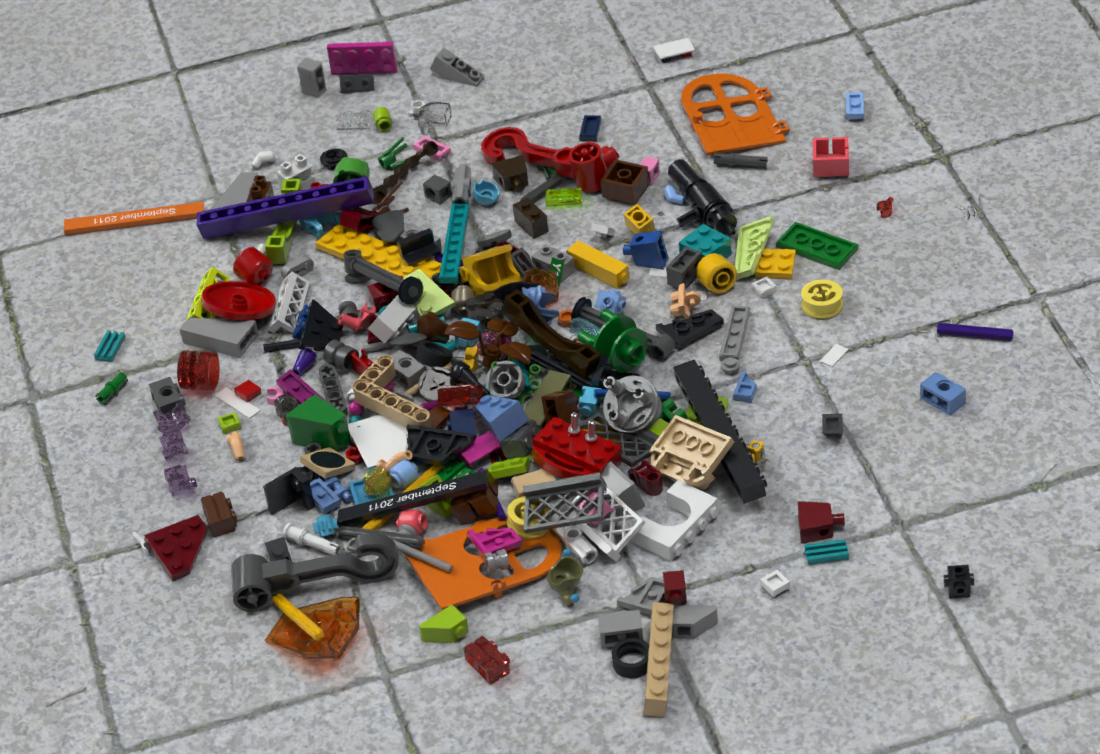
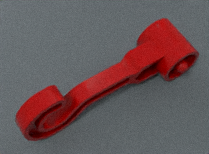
[481,127,607,192]

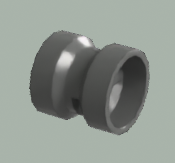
[338,301,359,318]

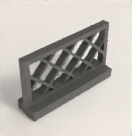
[578,405,659,468]
[523,473,607,533]

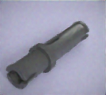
[714,152,768,168]

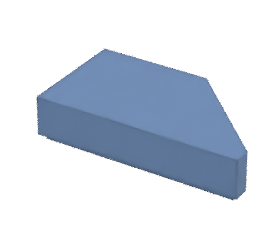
[733,371,757,403]

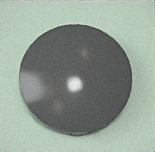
[390,333,427,350]

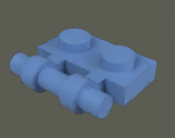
[310,477,353,514]

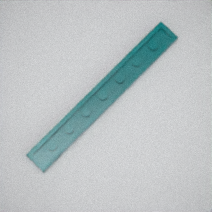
[439,204,470,283]

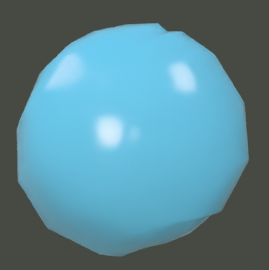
[473,180,500,206]

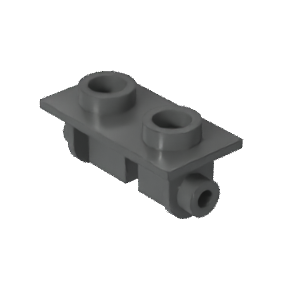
[339,74,375,93]

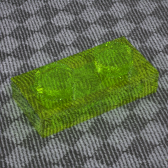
[546,188,582,206]

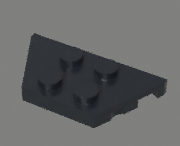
[299,299,343,352]
[406,424,476,466]

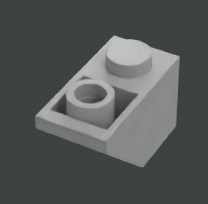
[672,605,718,638]

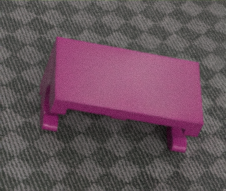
[458,431,501,469]

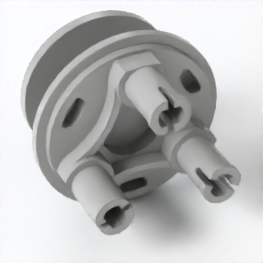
[603,376,662,433]

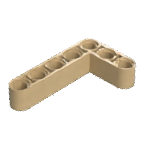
[352,355,432,428]

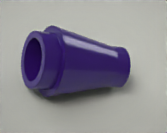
[292,348,317,376]

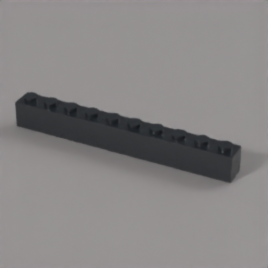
[673,359,767,504]

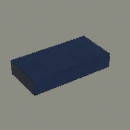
[579,115,602,142]

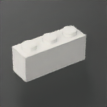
[368,295,416,344]

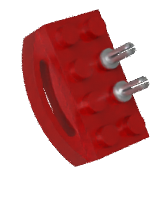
[532,412,622,479]

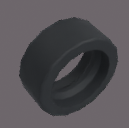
[415,341,453,368]
[611,638,649,678]

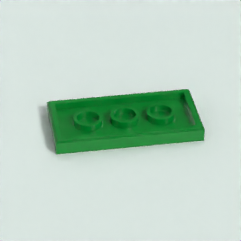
[776,222,858,270]

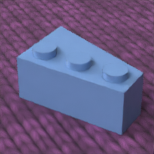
[475,395,529,442]

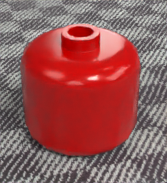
[233,247,273,285]

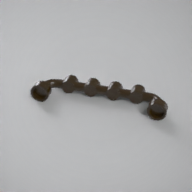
[373,141,438,205]

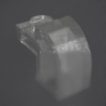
[418,102,452,136]

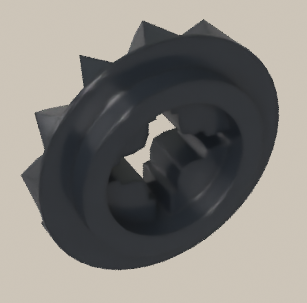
[320,148,347,169]

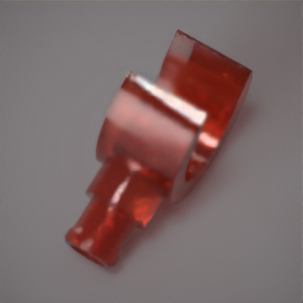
[877,197,894,218]

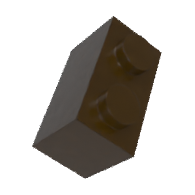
[513,198,549,239]

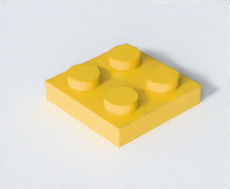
[755,248,796,279]

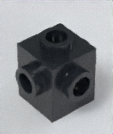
[943,565,974,599]

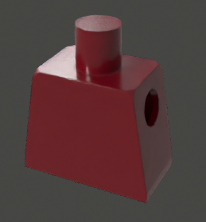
[797,501,845,544]

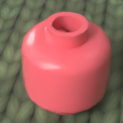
[396,509,428,535]

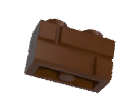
[201,492,238,537]

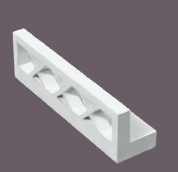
[268,271,310,333]

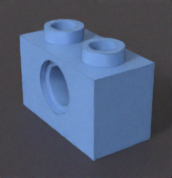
[920,372,966,416]

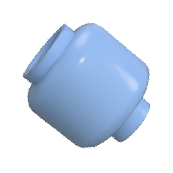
[389,460,418,490]

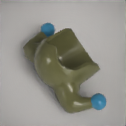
[547,549,583,606]

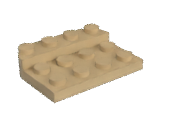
[649,415,734,490]

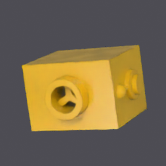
[623,204,655,234]

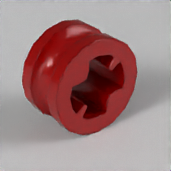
[346,446,364,466]

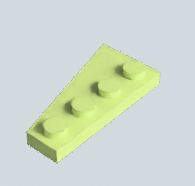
[735,216,775,280]

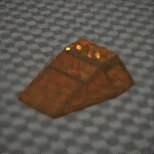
[265,597,360,659]

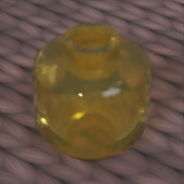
[362,467,392,497]

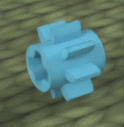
[313,514,338,538]

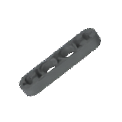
[319,364,348,416]

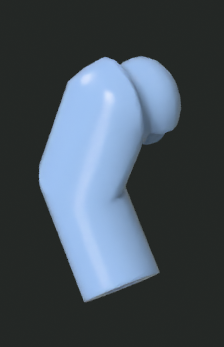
[664,185,686,205]

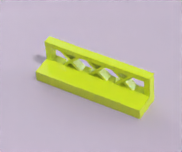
[185,266,230,322]

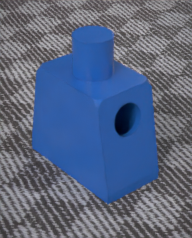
[623,231,669,269]

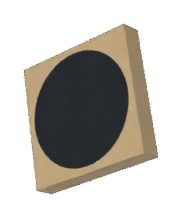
[300,447,355,479]

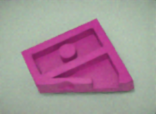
[467,528,522,555]

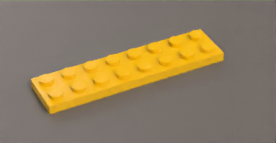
[315,224,441,282]

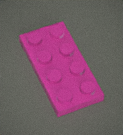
[327,42,398,75]

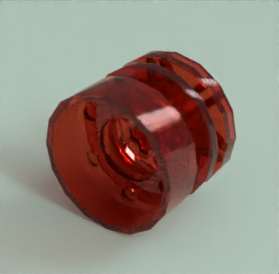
[177,350,220,391]

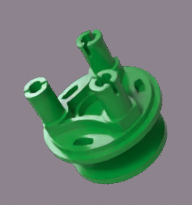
[578,309,648,373]

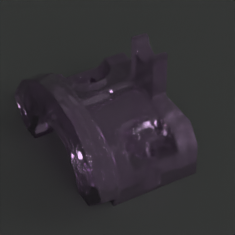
[153,402,191,434]
[159,428,189,461]
[164,465,197,496]

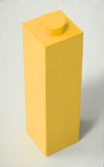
[566,240,630,289]

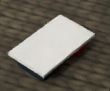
[653,38,695,63]

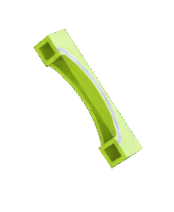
[265,179,303,264]

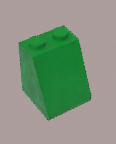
[286,394,351,452]

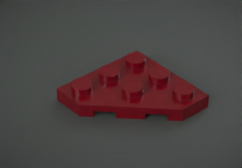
[144,515,207,581]

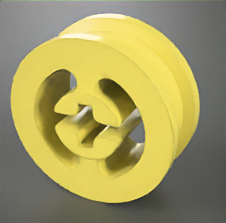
[801,279,843,319]
[507,496,551,539]

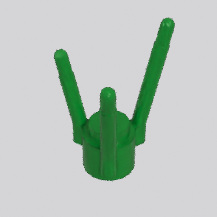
[378,137,407,170]

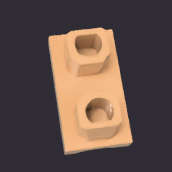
[670,283,701,319]

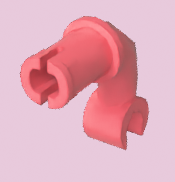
[338,303,376,332]

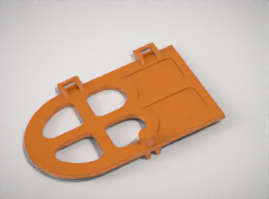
[681,73,790,155]
[403,516,562,611]

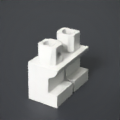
[277,154,316,190]

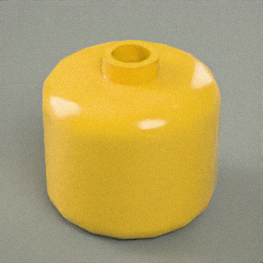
[696,253,737,294]

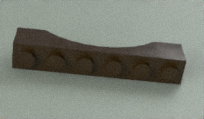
[501,289,601,379]

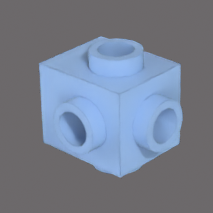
[594,289,627,315]

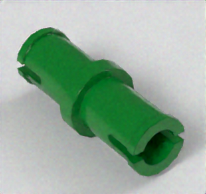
[95,372,128,404]

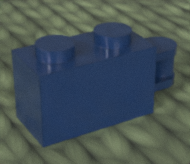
[447,405,477,438]

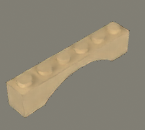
[643,602,674,718]

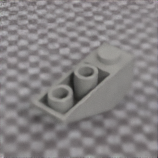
[430,47,485,86]

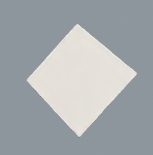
[348,414,408,468]

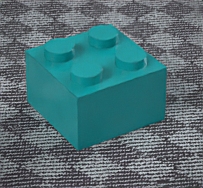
[679,224,732,259]

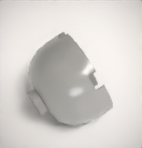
[486,361,526,400]

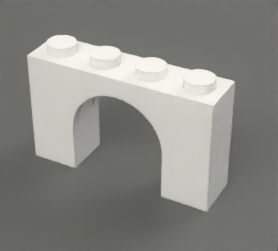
[631,480,719,562]

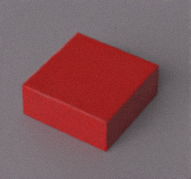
[234,380,261,402]

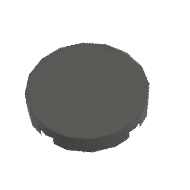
[476,229,512,248]

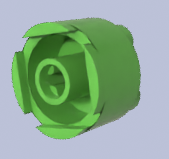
[333,157,370,184]

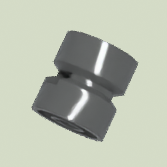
[323,340,359,372]

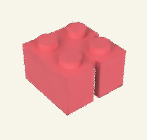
[812,137,849,177]

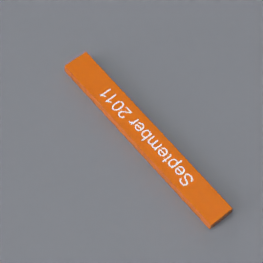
[64,201,205,235]

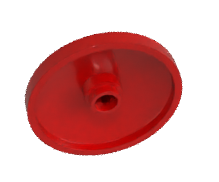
[202,281,276,320]

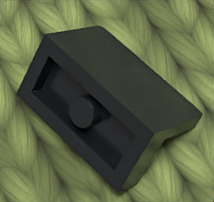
[397,228,441,266]

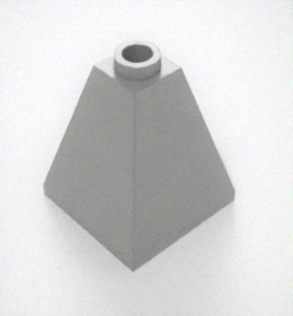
[596,461,645,519]

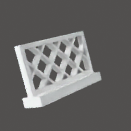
[560,487,646,562]

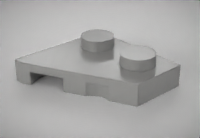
[617,577,665,615]

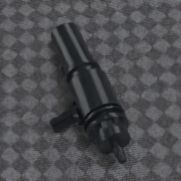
[668,159,737,235]

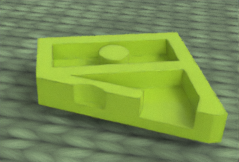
[488,452,532,479]

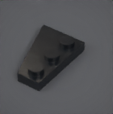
[655,309,724,349]

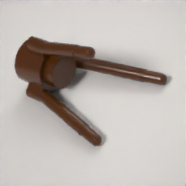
[371,181,409,215]

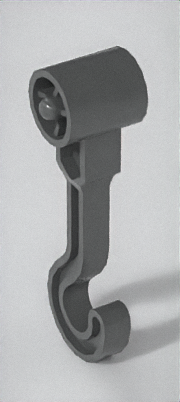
[231,533,399,612]

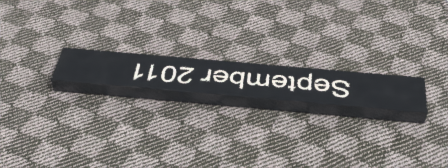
[337,470,489,528]

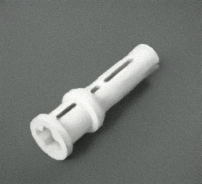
[282,523,341,555]

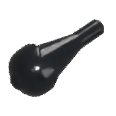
[450,362,491,396]

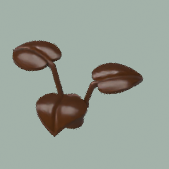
[444,319,531,368]

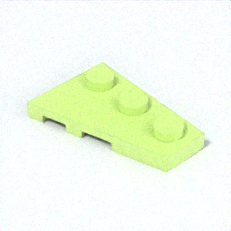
[403,269,456,316]

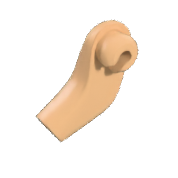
[227,431,245,460]
[376,450,413,474]

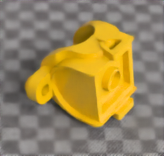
[459,244,521,297]

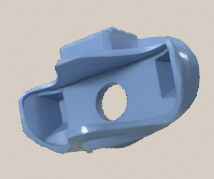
[522,285,559,325]

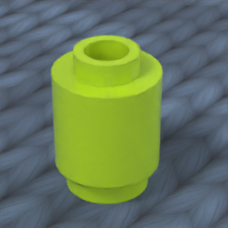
[373,107,392,132]

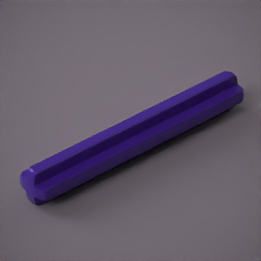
[937,323,1014,341]

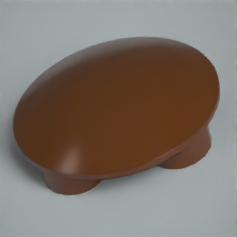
[417,312,450,344]

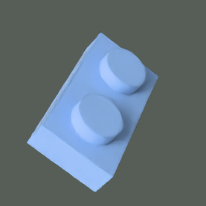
[846,92,864,120]

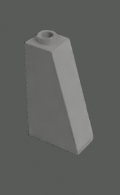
[210,172,259,210]
[180,318,259,358]

